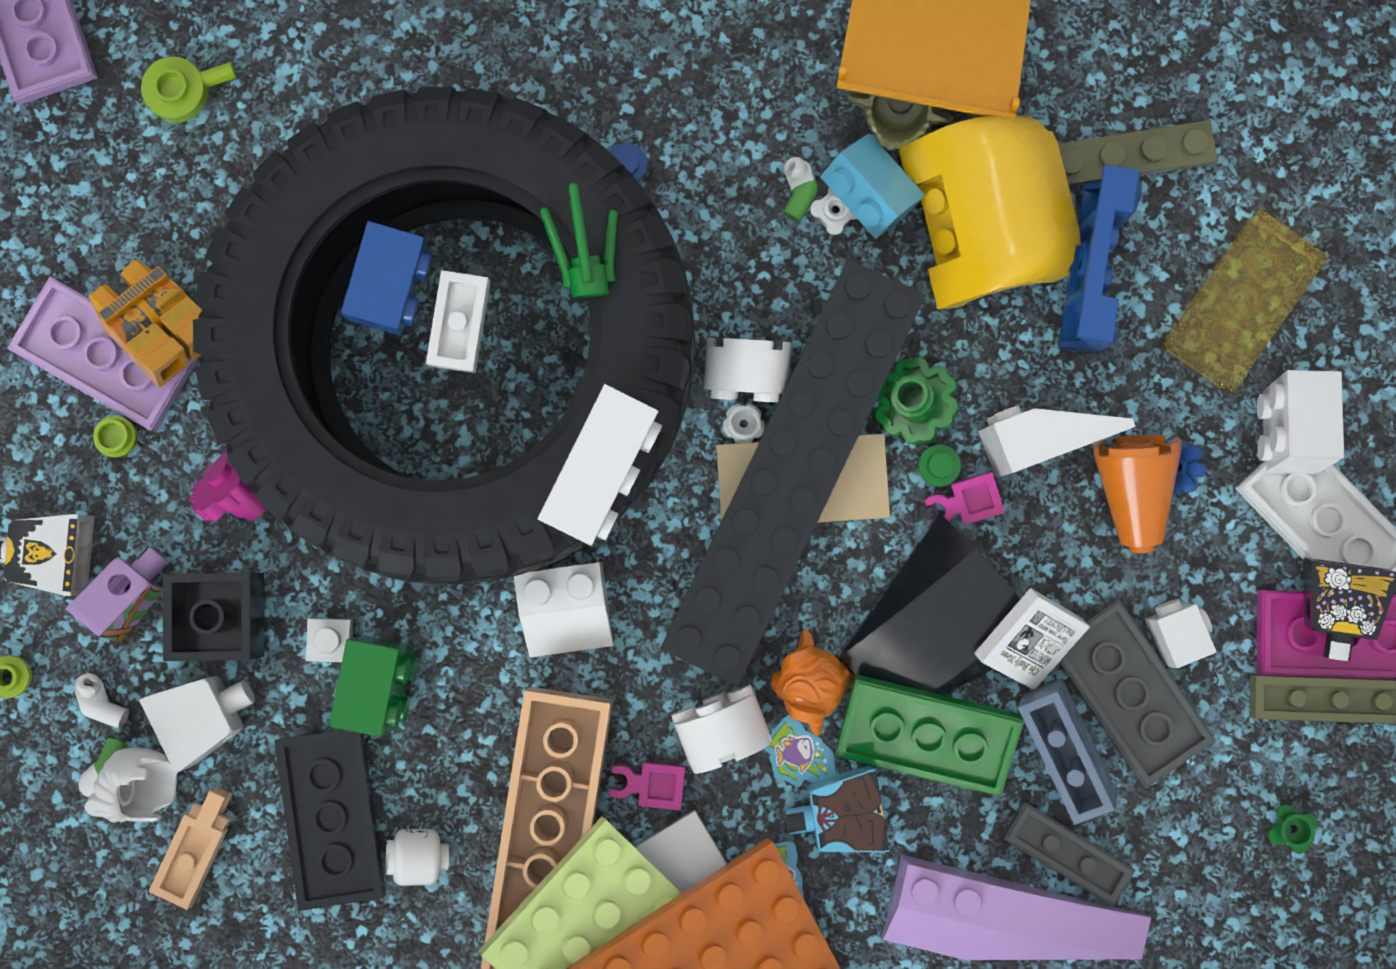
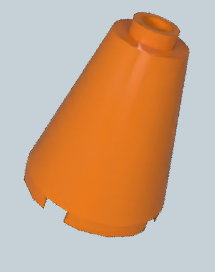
[1093,435,1182,553]

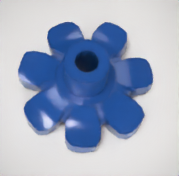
[1173,440,1206,494]

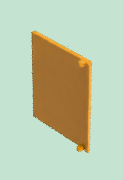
[836,0,1031,119]

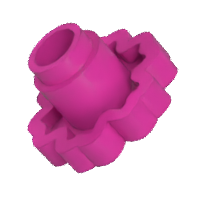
[189,452,267,521]

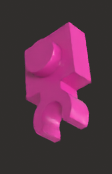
[925,470,1005,525]
[609,761,685,811]

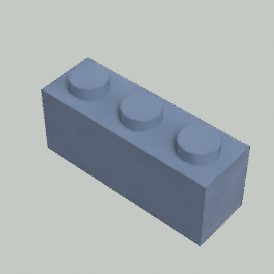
[1018,678,1118,825]

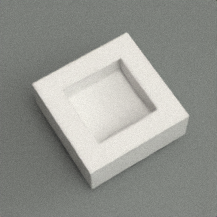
[306,618,354,662]

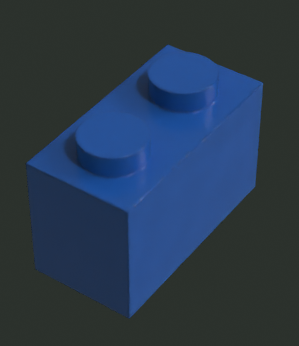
[341,221,432,336]

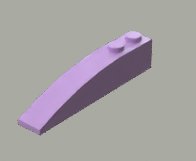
[882,855,1151,960]

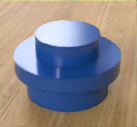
[610,143,648,182]

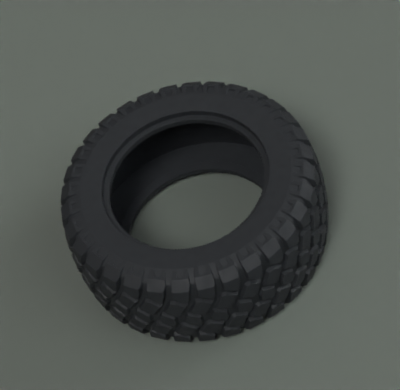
[193,86,695,585]

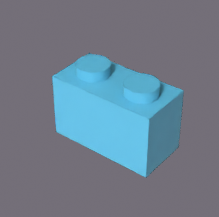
[820,133,925,239]

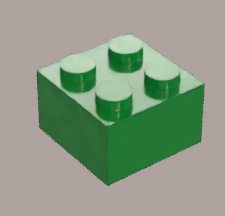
[329,635,418,737]

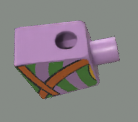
[66,546,169,643]

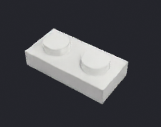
[426,270,491,373]

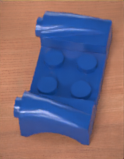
[1058,164,1142,354]

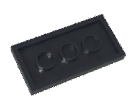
[274,729,386,911]

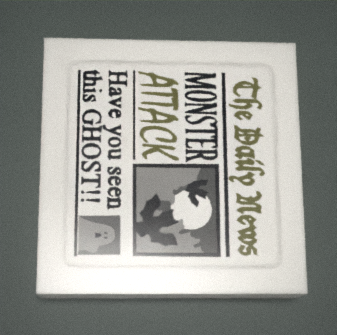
[974,588,1090,690]

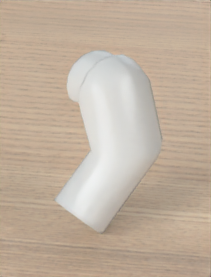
[75,673,129,729]

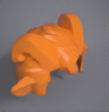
[770,629,854,736]

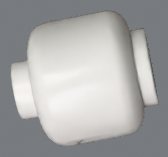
[385,829,449,886]

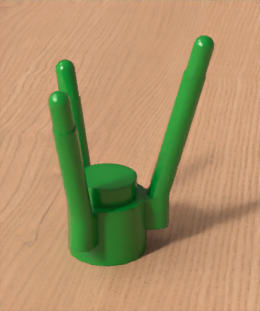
[540,182,618,298]

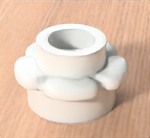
[723,404,764,444]

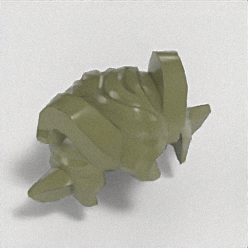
[847,93,952,151]

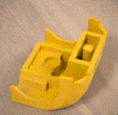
[899,115,1081,310]

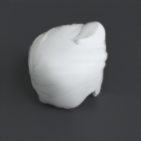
[84,748,178,823]

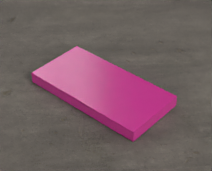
[1256,590,1396,679]

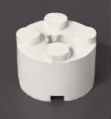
[704,338,792,402]
[671,685,772,774]

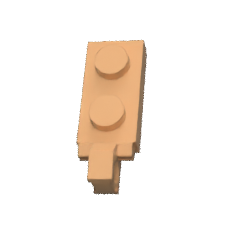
[149,786,233,910]

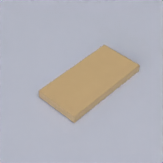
[716,434,890,523]

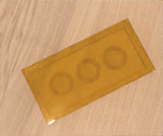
[1160,209,1329,394]

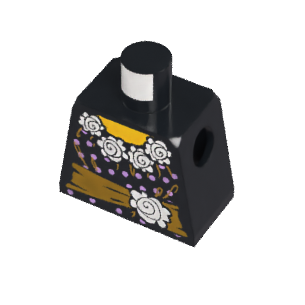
[1303,557,1396,661]

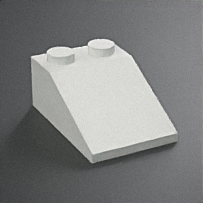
[978,405,1136,478]

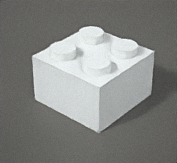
[1257,370,1344,475]

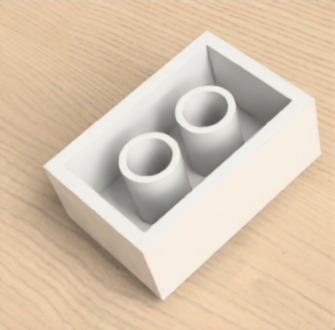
[538,384,662,546]

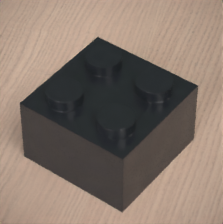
[163,572,264,661]

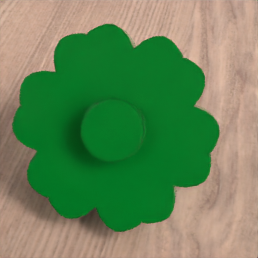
[875,357,960,445]

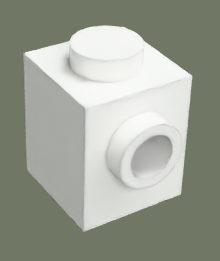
[1145,599,1216,668]

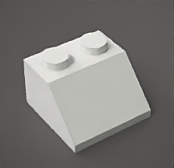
[514,562,614,658]

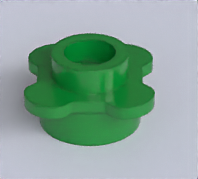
[1268,804,1318,854]

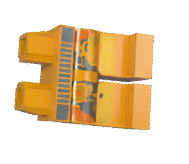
[89,260,202,389]

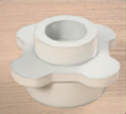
[810,188,857,235]

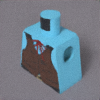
[785,765,889,853]

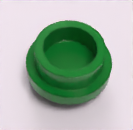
[918,445,961,487]

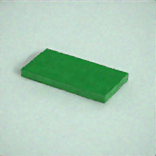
[835,674,1024,797]

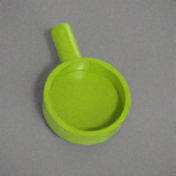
[141,57,237,123]

